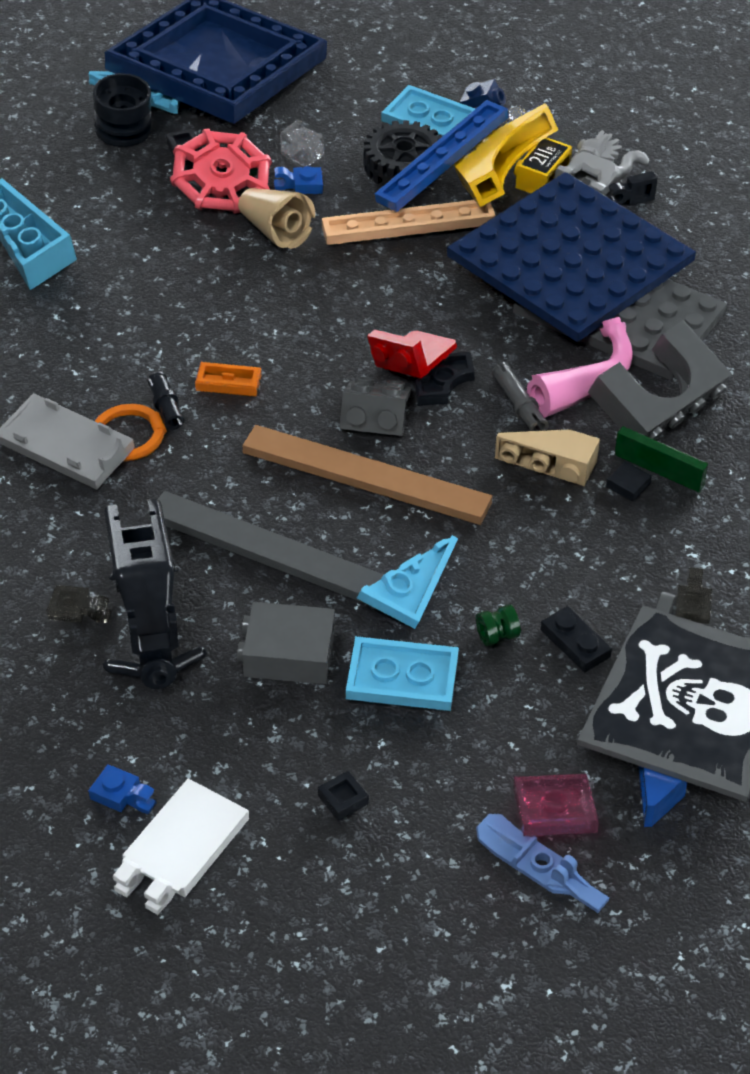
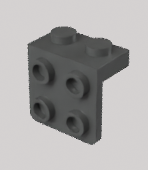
[340,376,411,436]

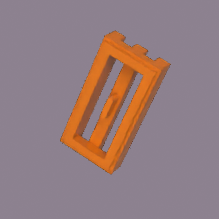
[195,362,262,397]

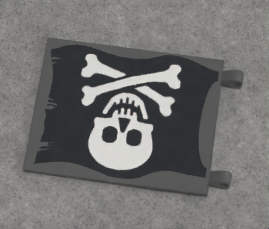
[577,592,750,802]

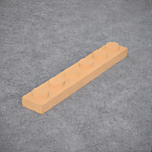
[322,200,496,245]

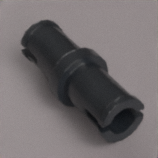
[147,372,184,430]

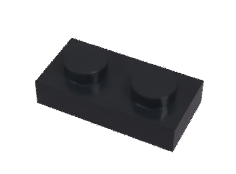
[540,606,612,673]

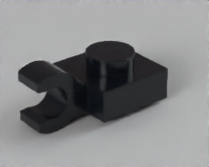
[166,128,200,170]

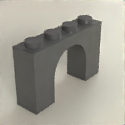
[588,320,732,440]

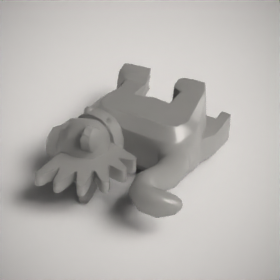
[554,130,649,196]

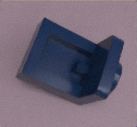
[460,79,506,108]

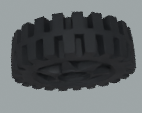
[363,120,442,186]

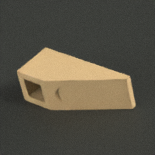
[495,430,600,486]

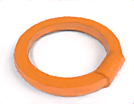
[95,404,167,461]

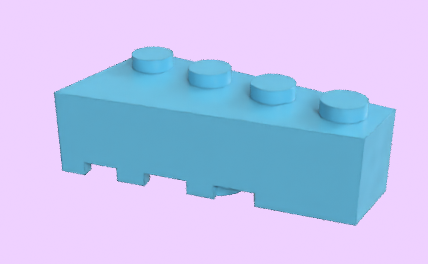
[0,178,77,290]

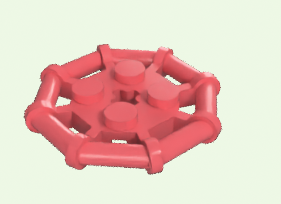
[170,128,272,214]

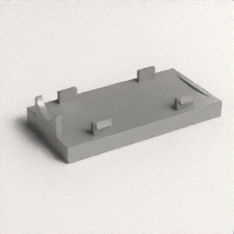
[0,393,135,490]

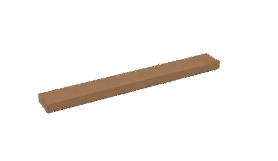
[242,425,493,525]

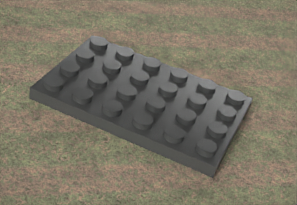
[513,279,727,380]

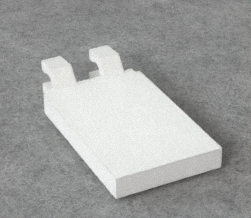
[113,778,249,915]

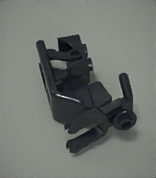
[103,499,207,689]

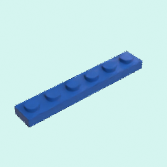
[374,100,509,212]

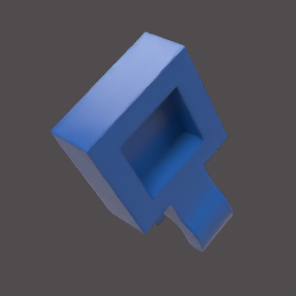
[274,166,323,194]
[88,764,156,814]

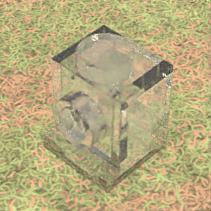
[280,119,325,167]

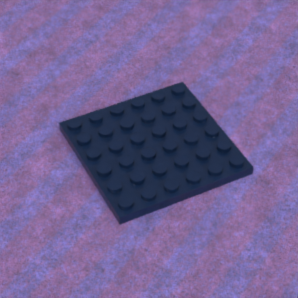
[447,172,696,342]

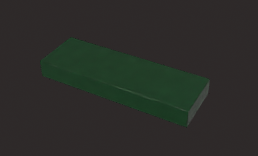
[614,426,708,493]

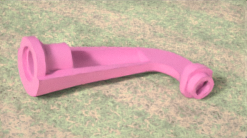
[527,317,633,418]

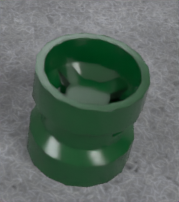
[475,604,521,646]

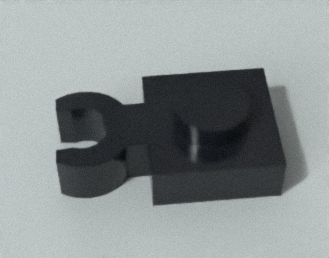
[608,171,658,206]

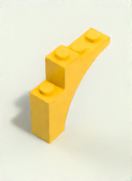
[453,103,558,207]

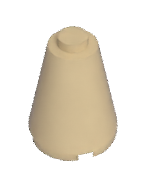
[238,188,315,249]

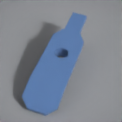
[476,814,609,913]

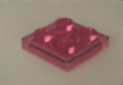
[513,774,598,836]

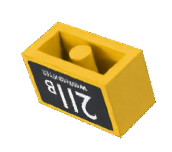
[514,137,572,193]

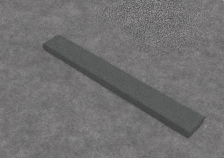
[148,491,384,605]

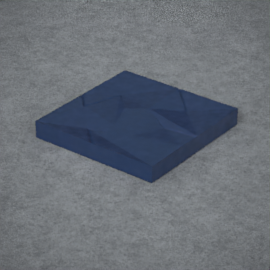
[105,0,327,124]

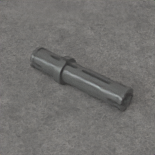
[492,362,549,431]

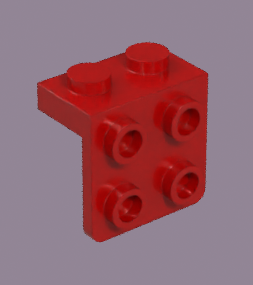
[367,330,457,378]

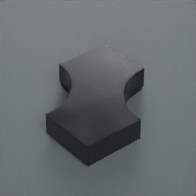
[414,352,475,406]

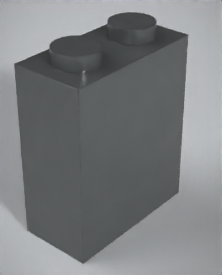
[237,602,335,685]

